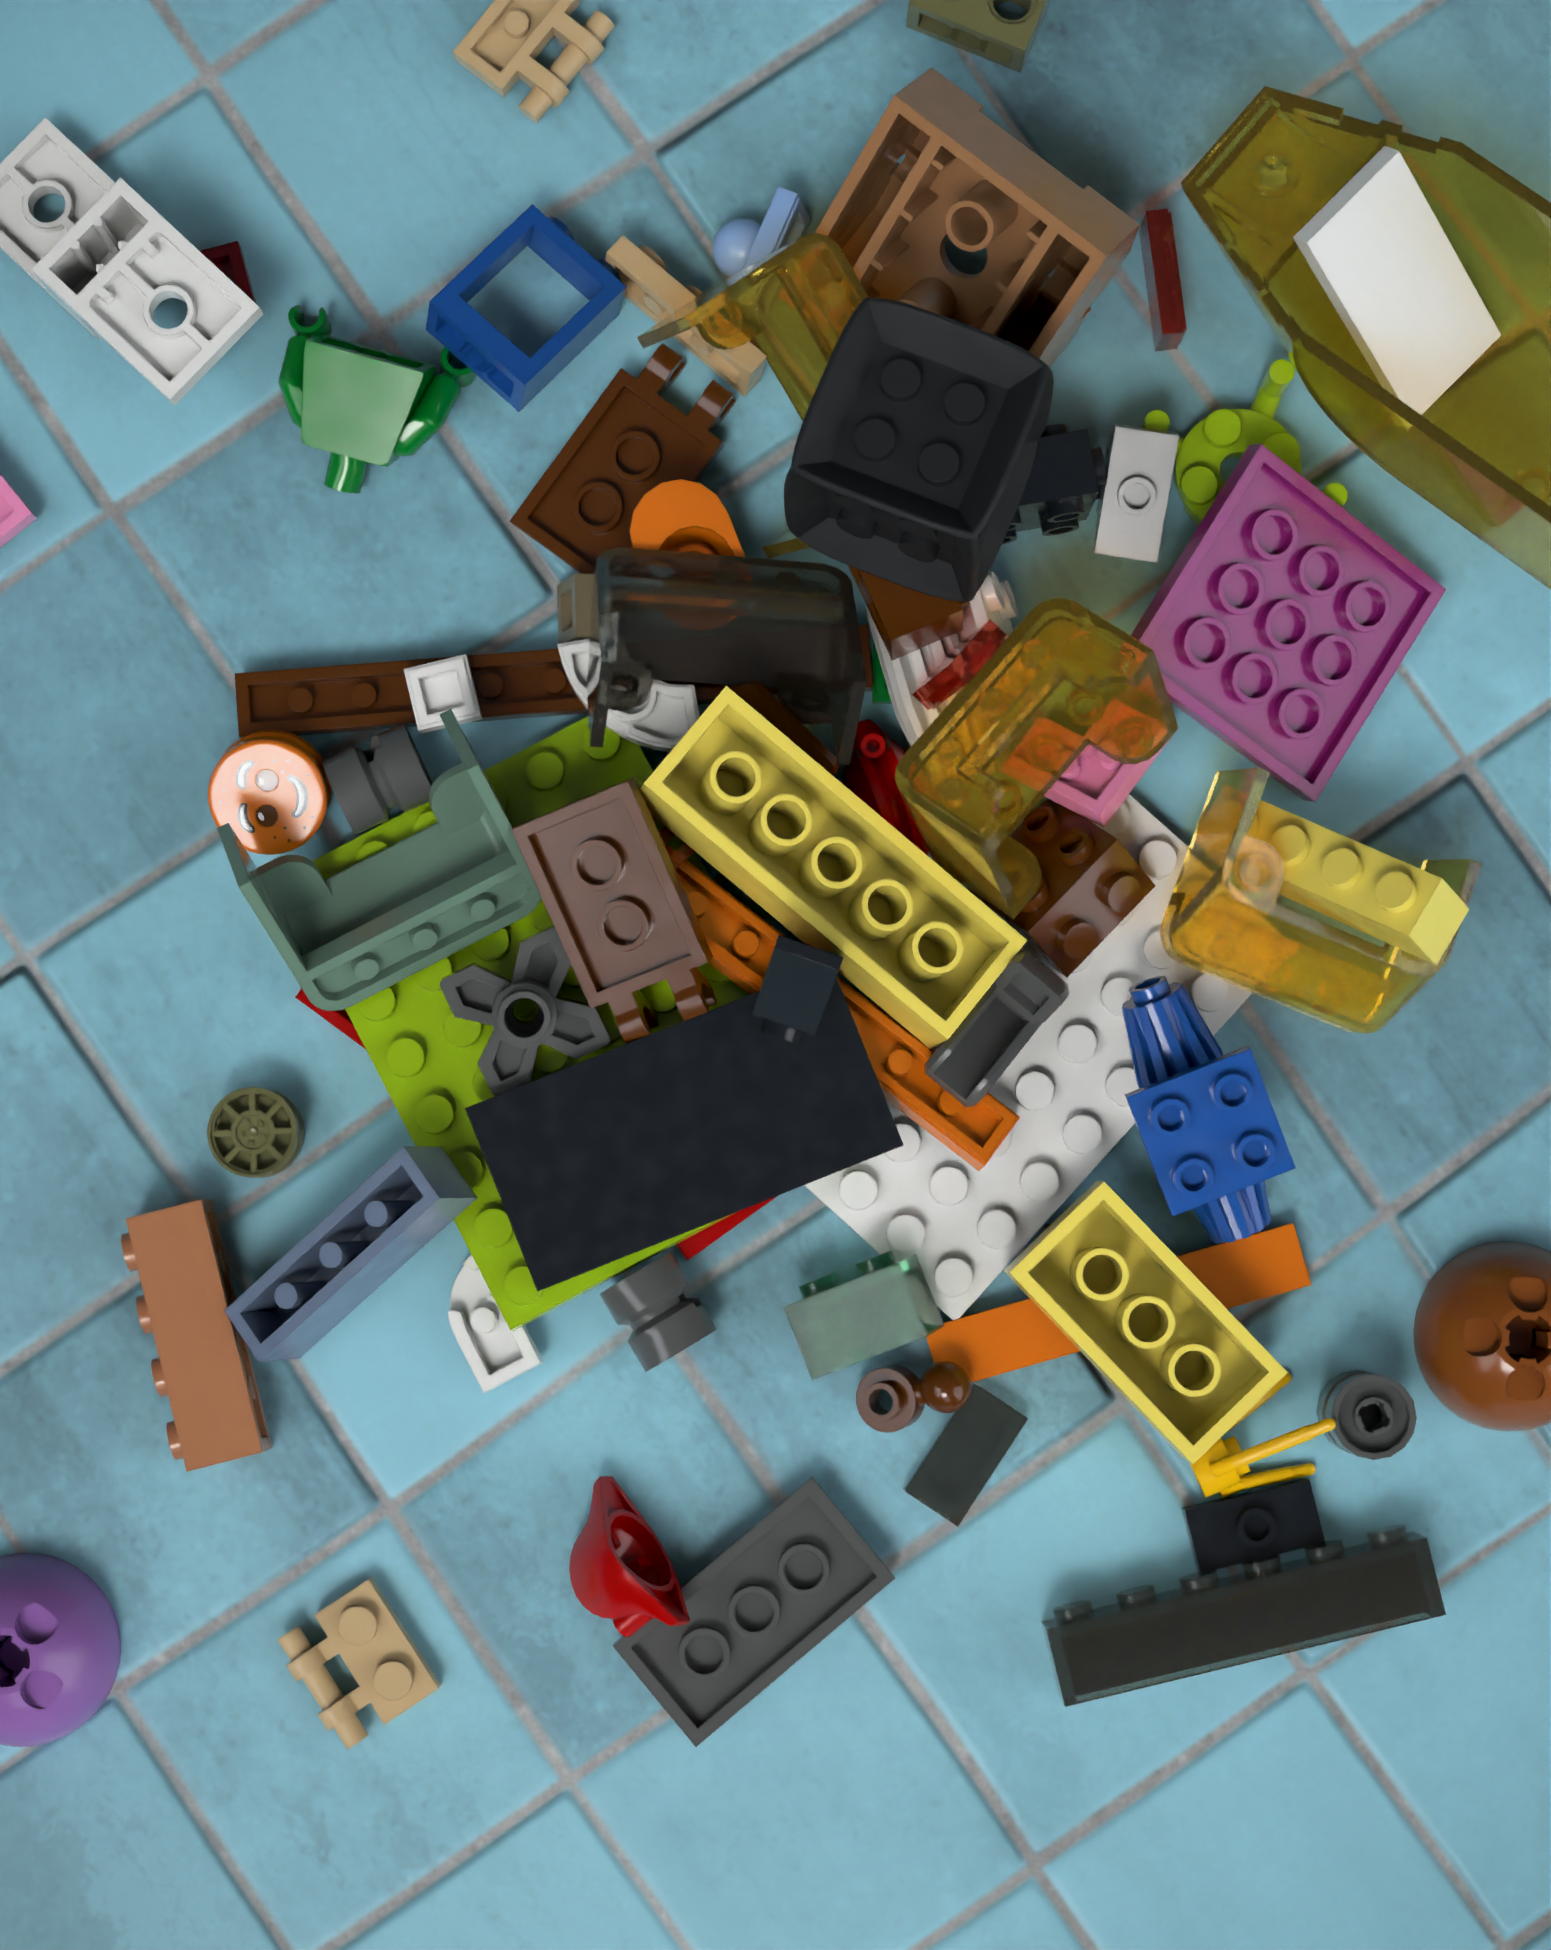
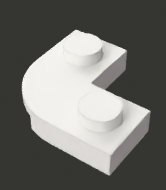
[447,1255,544,1393]

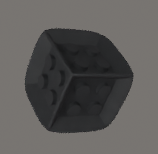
[784,297,1054,602]

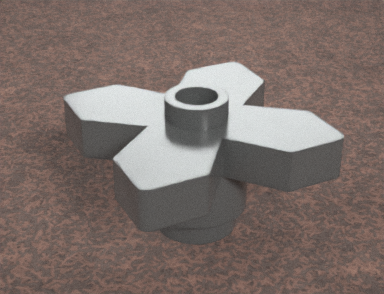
[440,926,610,1096]

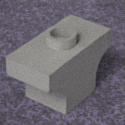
[1093,423,1179,563]

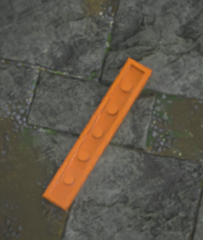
[923,1223,1312,1382]

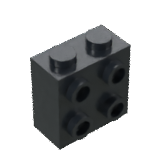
[1002,424,1107,544]

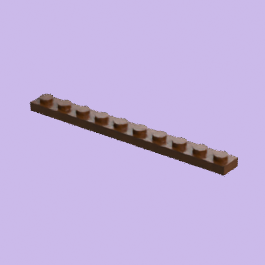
[235,624,873,738]

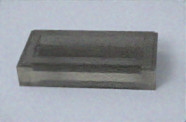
[903,1382,1028,1527]

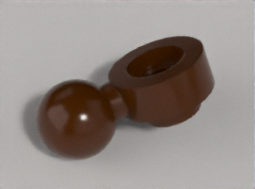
[856,1361,972,1433]

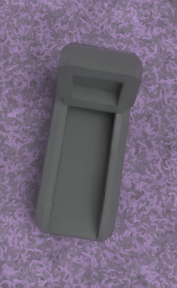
[924,951,1069,1107]

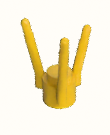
[1189,1372,1336,1499]

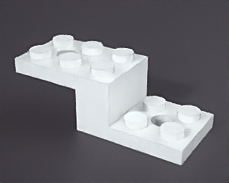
[0,117,263,406]

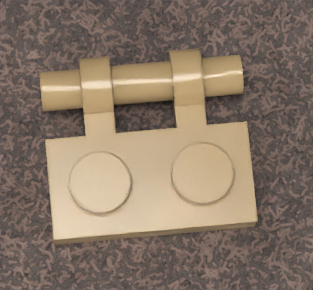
[453,0,615,123]
[277,1577,441,1749]

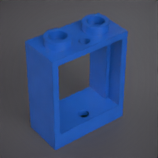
[425,204,626,412]

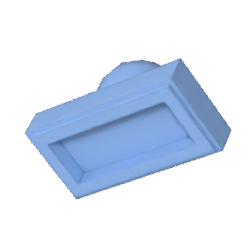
[712,187,811,330]

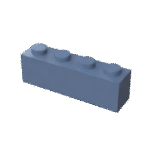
[224,1146,478,1362]

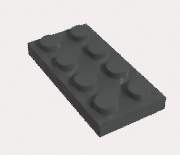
[613,1476,895,1747]

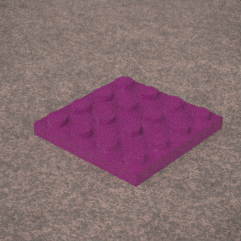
[1115,444,1446,802]

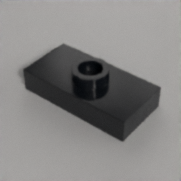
[1181,1478,1325,1574]

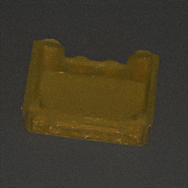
[895,598,1179,919]

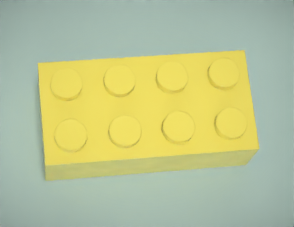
[1003,1181,1288,1464]

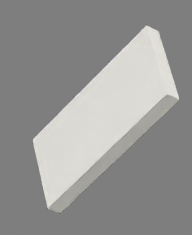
[1293,146,1501,423]

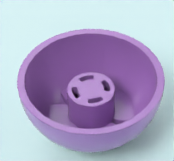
[0,1553,121,1747]

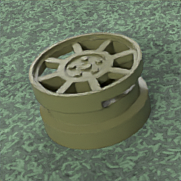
[207,1087,305,1178]

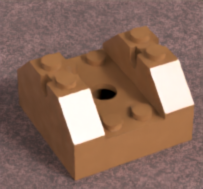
[779,67,1140,368]

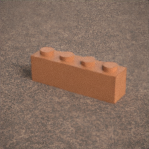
[121,1199,272,1472]

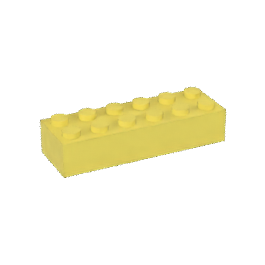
[640,686,1027,1049]

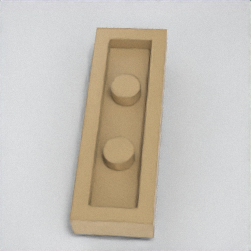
[605,235,767,397]

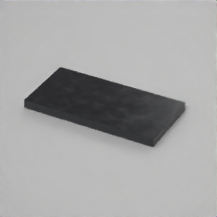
[465,977,903,1292]

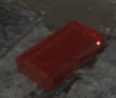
[1139,209,1187,351]
[912,619,1007,710]

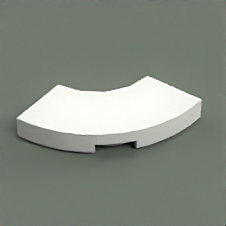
[557,634,700,752]

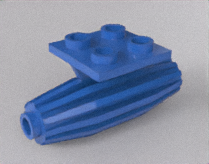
[1122,976,1296,1244]

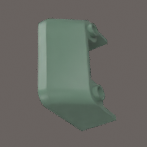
[217,709,541,1011]

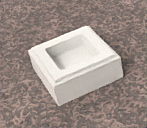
[404,654,482,734]

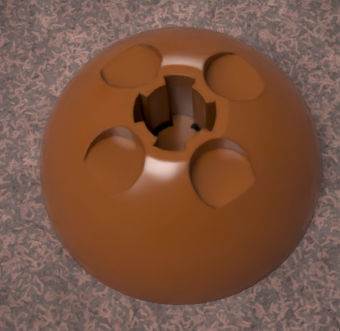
[1413,1241,1551,1431]

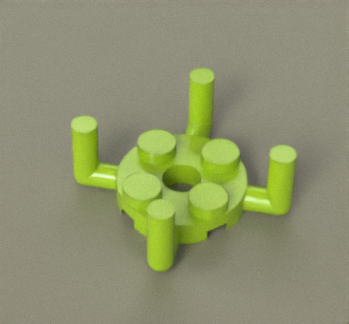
[1141,359,1348,526]

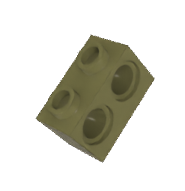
[906,0,1050,73]

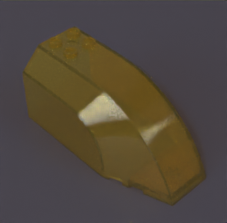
[1181,86,1551,590]

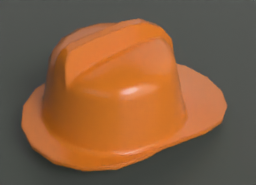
[629,479,751,631]

